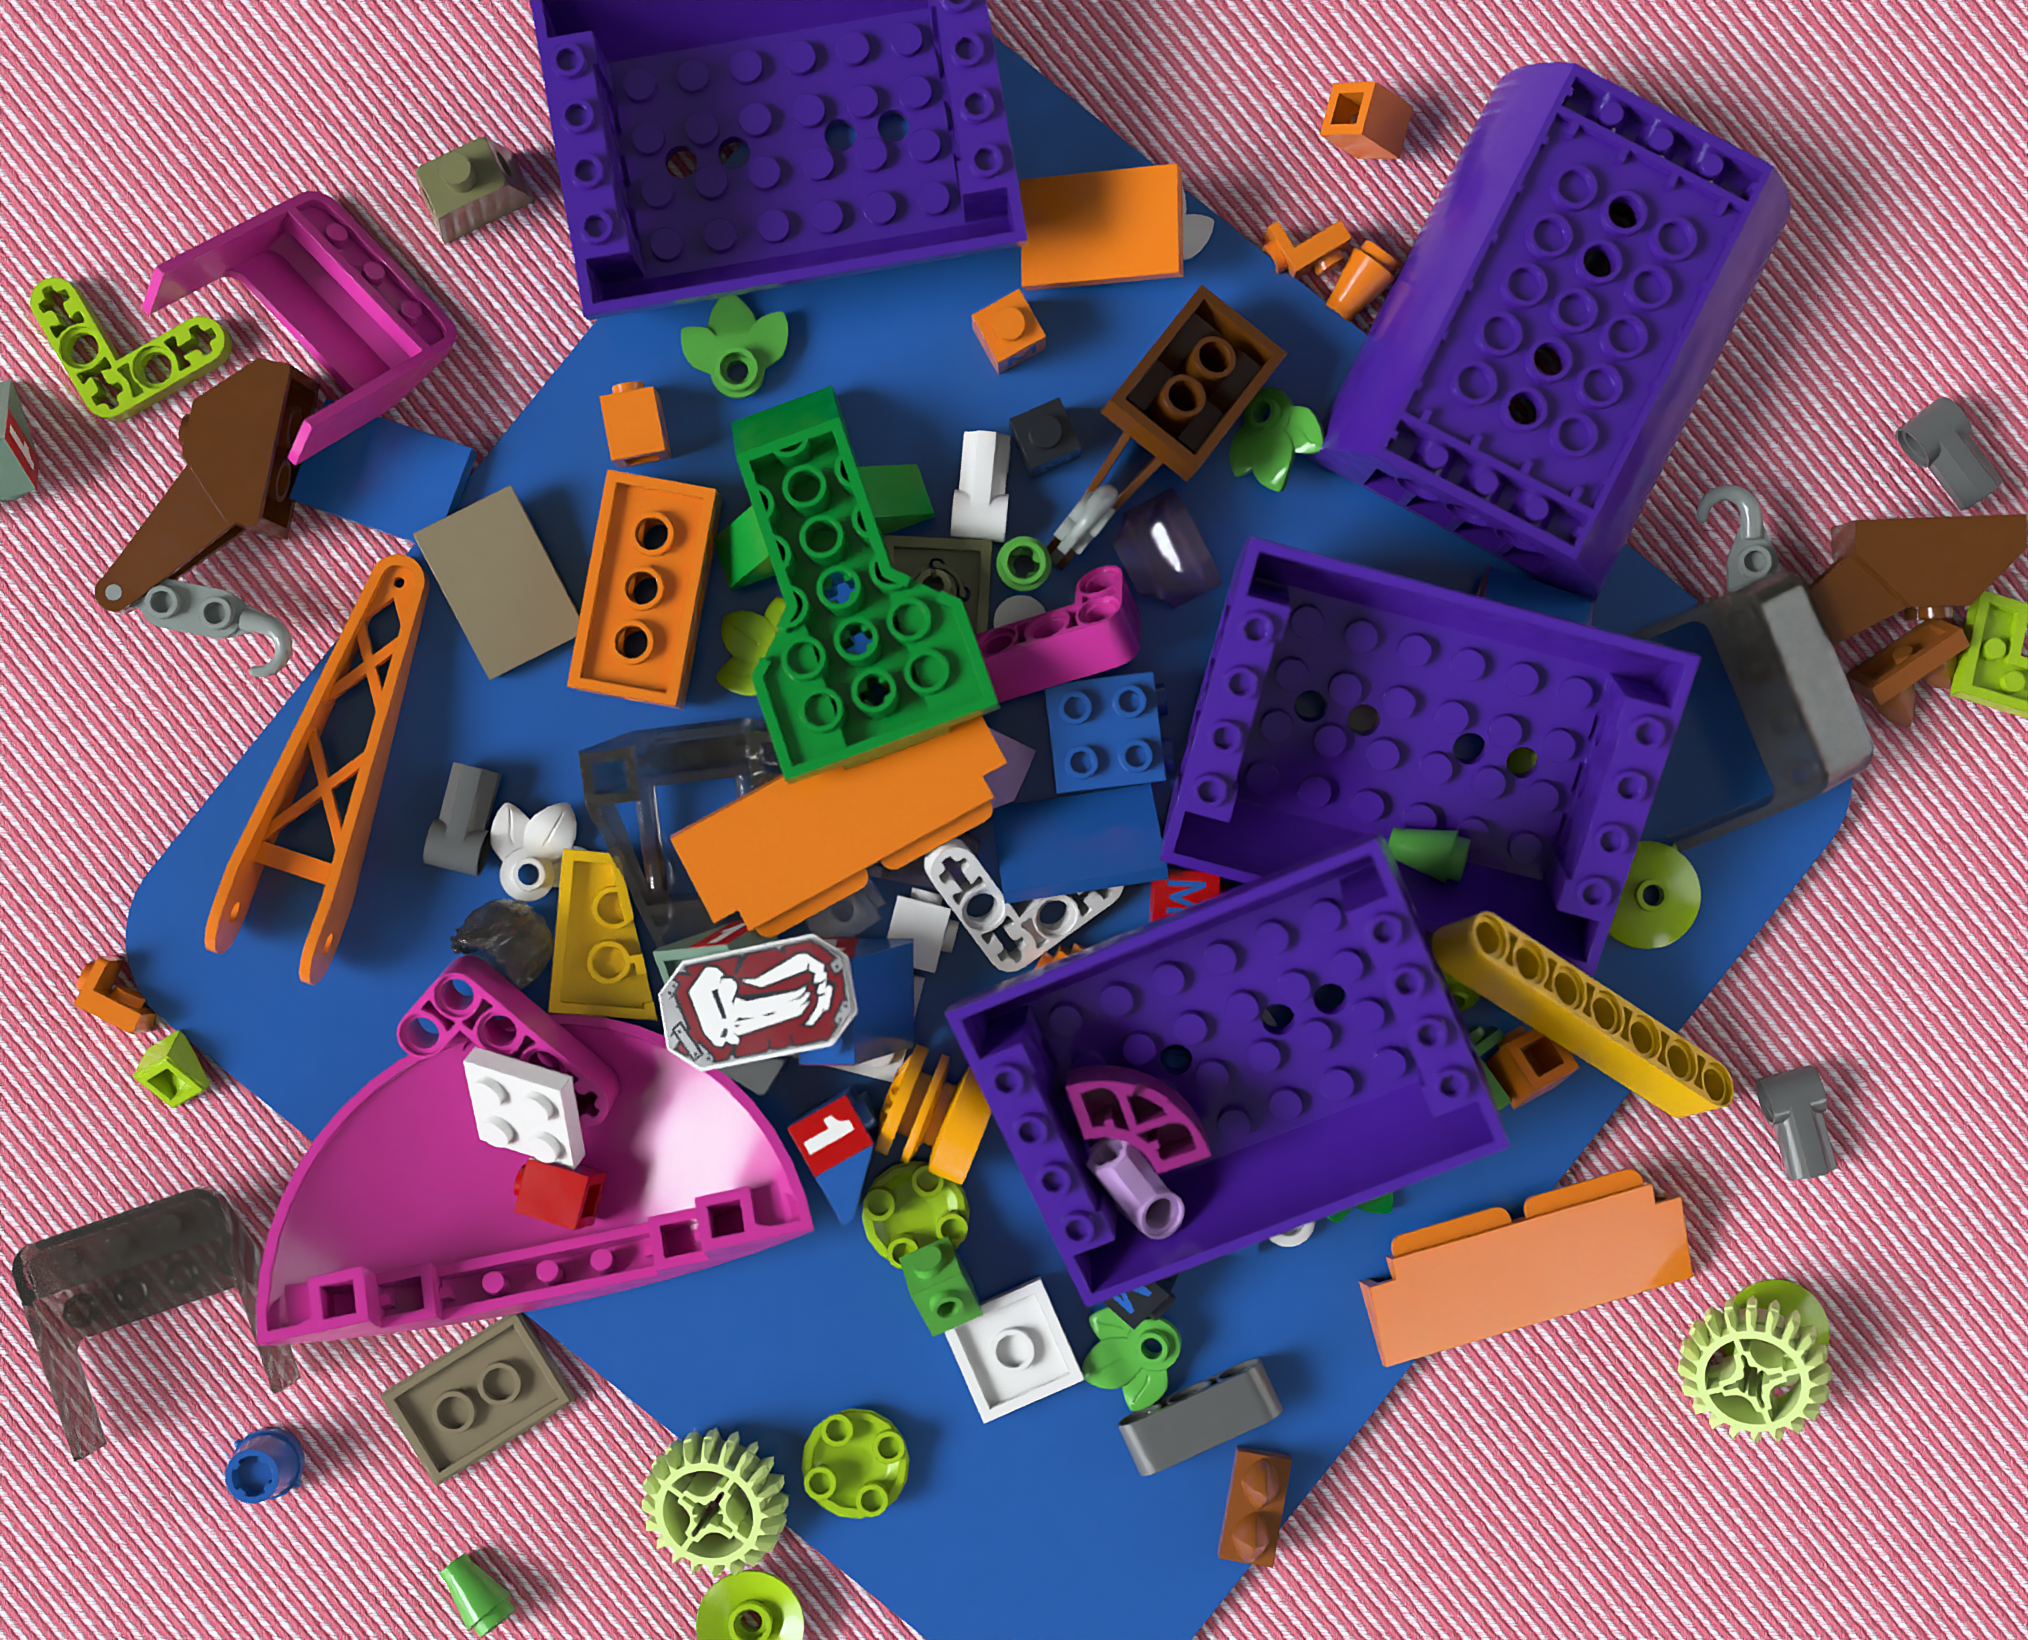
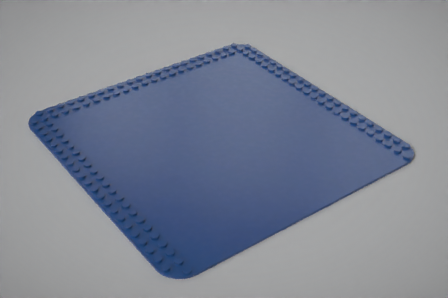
[125,34,1853,1640]

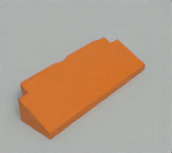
[670,715,1007,937]
[1359,1169,1693,1367]

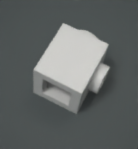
[887,887,959,973]

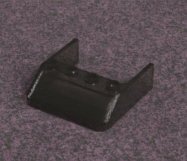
[1623,571,1874,853]
[12,1186,301,1462]

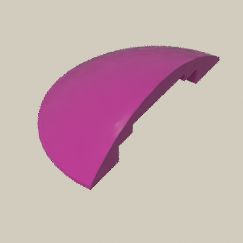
[256,1014,814,1346]

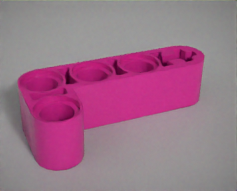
[975,565,1141,703]
[397,955,620,1128]

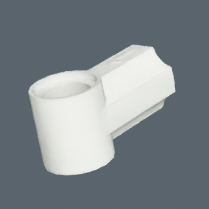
[950,430,1011,542]

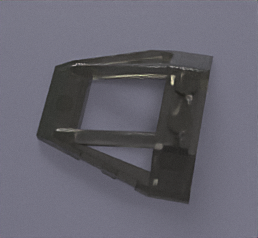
[578,718,783,948]

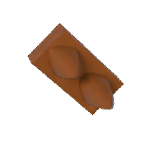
[1844,618,1970,727]
[1218,1446,1292,1568]

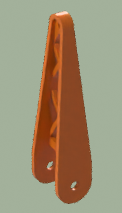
[205,554,430,985]

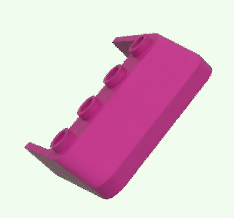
[142,191,457,466]

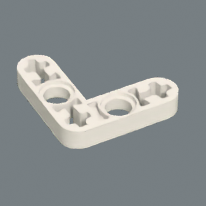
[924,838,1124,972]

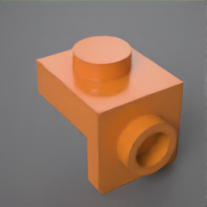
[1262,220,1352,279]

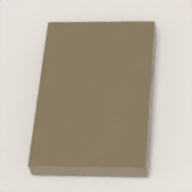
[413,485,580,680]
[380,1312,577,1487]

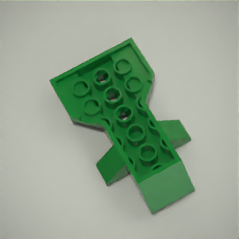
[713,385,1000,784]

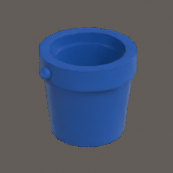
[225,1427,305,1504]

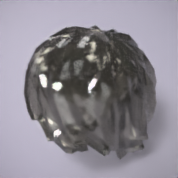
[450,899,554,990]

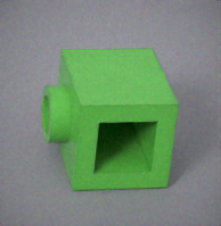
[899,1236,983,1337]

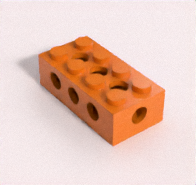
[567,469,724,710]

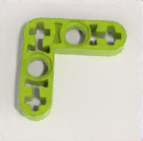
[30,277,233,422]

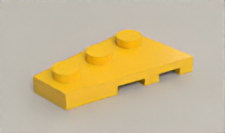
[547,848,658,1021]

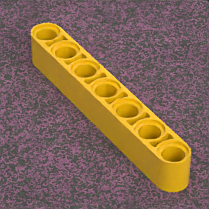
[1432,912,1734,1119]

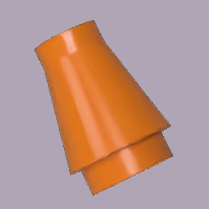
[1325,239,1400,322]

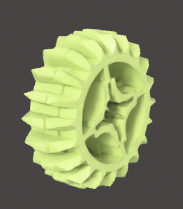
[1678,1295,1832,1444]
[641,1427,789,1578]

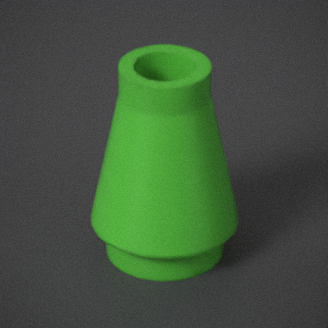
[997,536,1051,591]
[1388,826,1471,884]
[440,1553,516,1638]

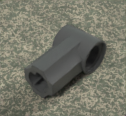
[1896,397,2004,511]
[423,762,502,877]
[1756,1065,1837,1180]

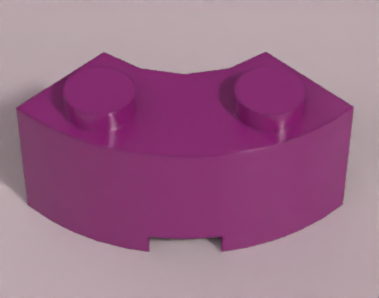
[1066,1065,1211,1174]

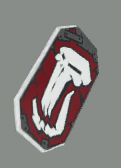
[658,934,858,1072]

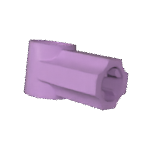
[1086,1137,1184,1239]

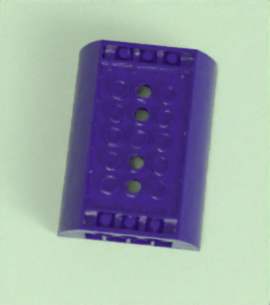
[530,0,1028,320]
[1304,62,1791,604]
[1160,535,1701,976]
[945,831,1510,1308]

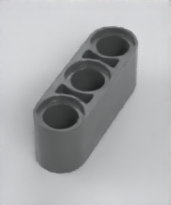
[1117,1358,1283,1476]

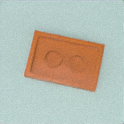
[1020,163,1184,291]

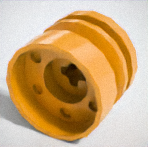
[875,1044,992,1185]

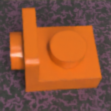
[73,955,157,1034]

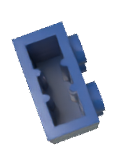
[1044,672,1174,795]

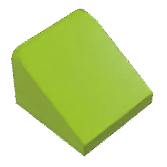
[133,1030,210,1109]

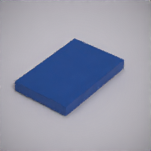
[289,398,478,545]
[992,783,1168,904]

